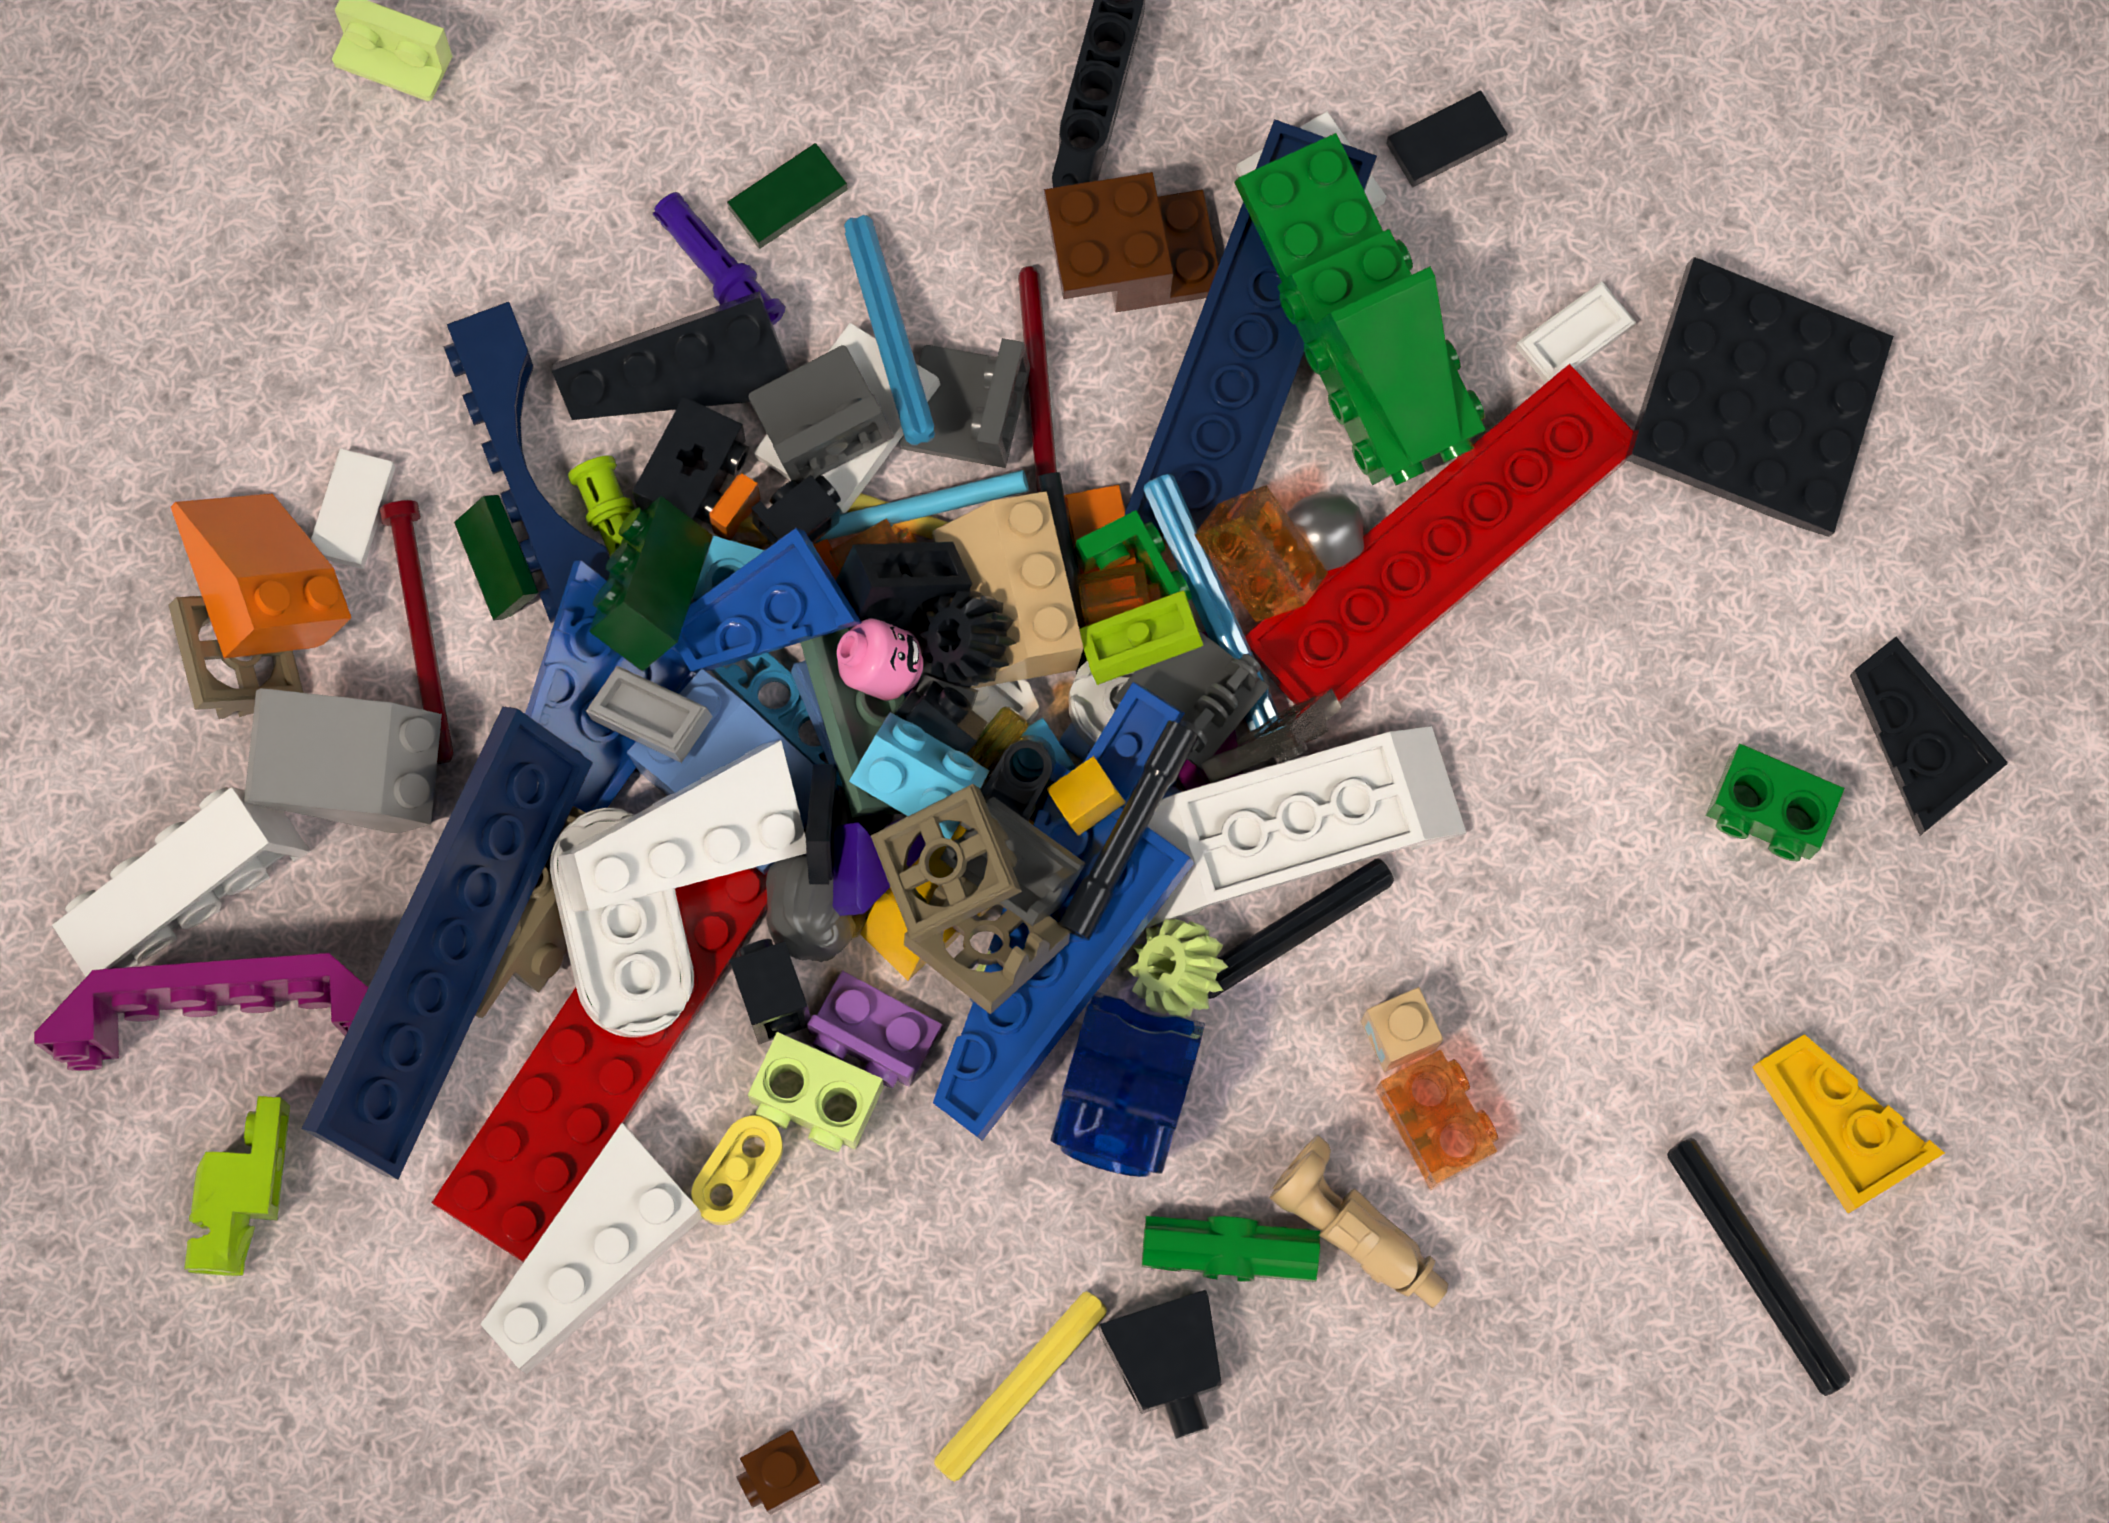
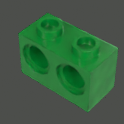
[1705,743,1845,862]

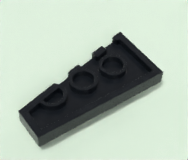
[551,291,791,420]

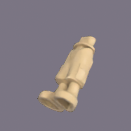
[1269,1135,1449,1308]

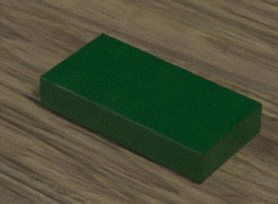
[727,143,848,249]
[454,495,539,621]

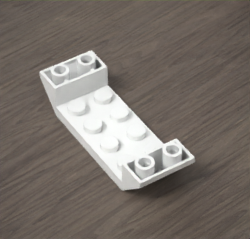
[1144,726,1466,930]

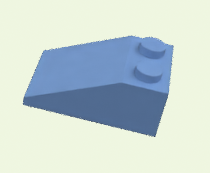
[627,669,839,875]

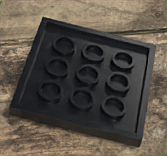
[1625,257,1894,537]

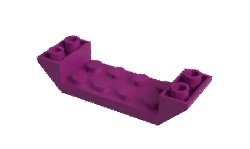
[34,953,369,1071]

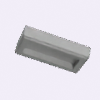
[586,666,713,763]

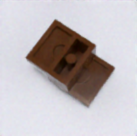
[1044,172,1219,313]

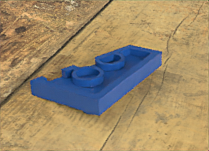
[675,528,862,673]

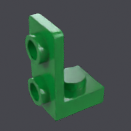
[1075,510,1192,601]

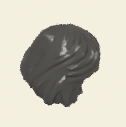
[766,855,856,962]

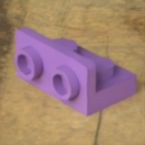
[807,970,943,1088]

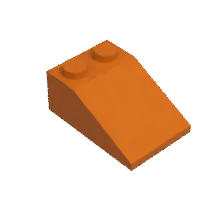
[171,493,352,659]

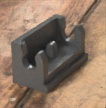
[940,797,1086,926]

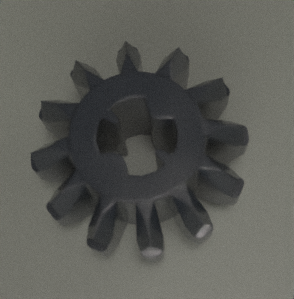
[919,589,1016,688]

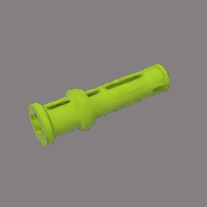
[568,455,635,557]

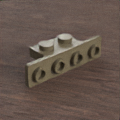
[475,806,586,1018]

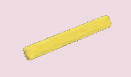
[934,1291,1107,1482]

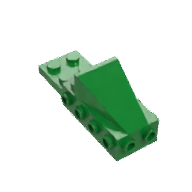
[1234,133,1486,486]

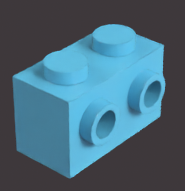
[849,712,990,839]

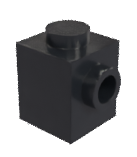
[893,680,988,754]

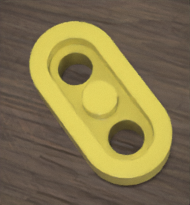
[691,1116,783,1225]

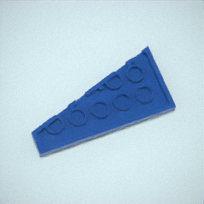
[525,560,697,813]
[933,762,1194,1141]

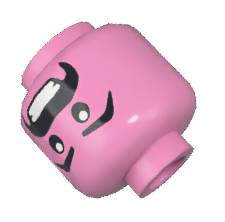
[837,618,923,701]

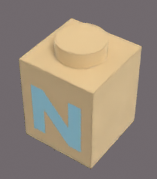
[1361,987,1443,1073]

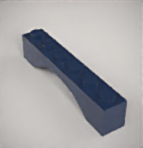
[443,301,610,623]

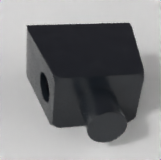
[1098,1290,1222,1439]

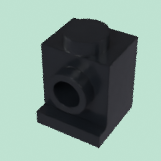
[752,474,841,545]

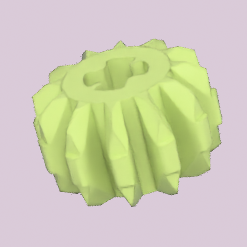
[1127,919,1228,1018]

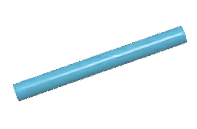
[815,470,1029,543]

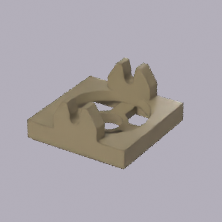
[168,596,304,719]
[871,784,1022,943]
[904,876,1070,1014]

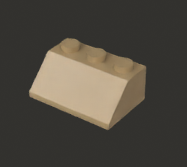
[932,491,1084,689]

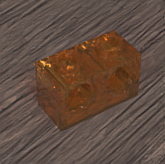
[1194,485,1328,622]
[1375,1050,1499,1191]

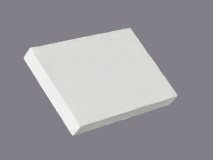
[753,323,941,514]

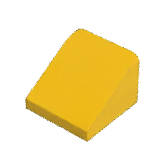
[1047,756,1126,836]

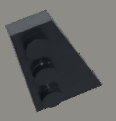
[1850,637,2008,836]

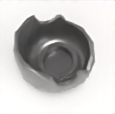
[1281,492,1366,572]

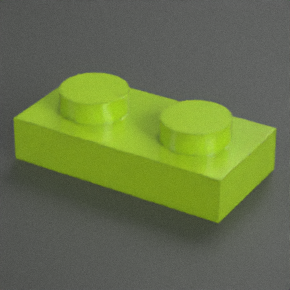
[1079,590,1204,685]

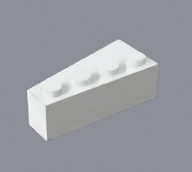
[559,740,807,912]
[52,787,311,977]
[480,1123,703,1375]

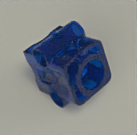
[1050,992,1205,1177]

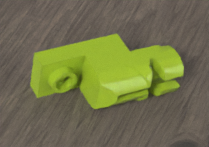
[184,1096,290,1276]

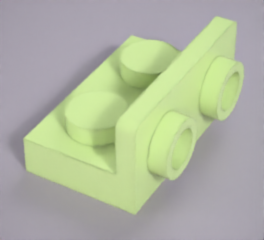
[332,0,453,101]

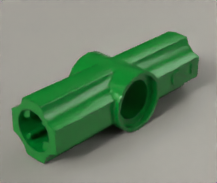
[1141,1216,1320,1282]

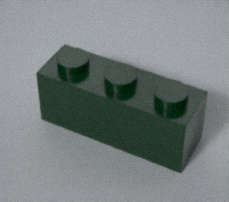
[589,496,713,672]

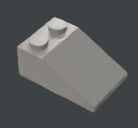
[244,688,442,834]

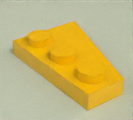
[1752,1034,1945,1214]

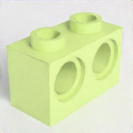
[748,1032,884,1152]

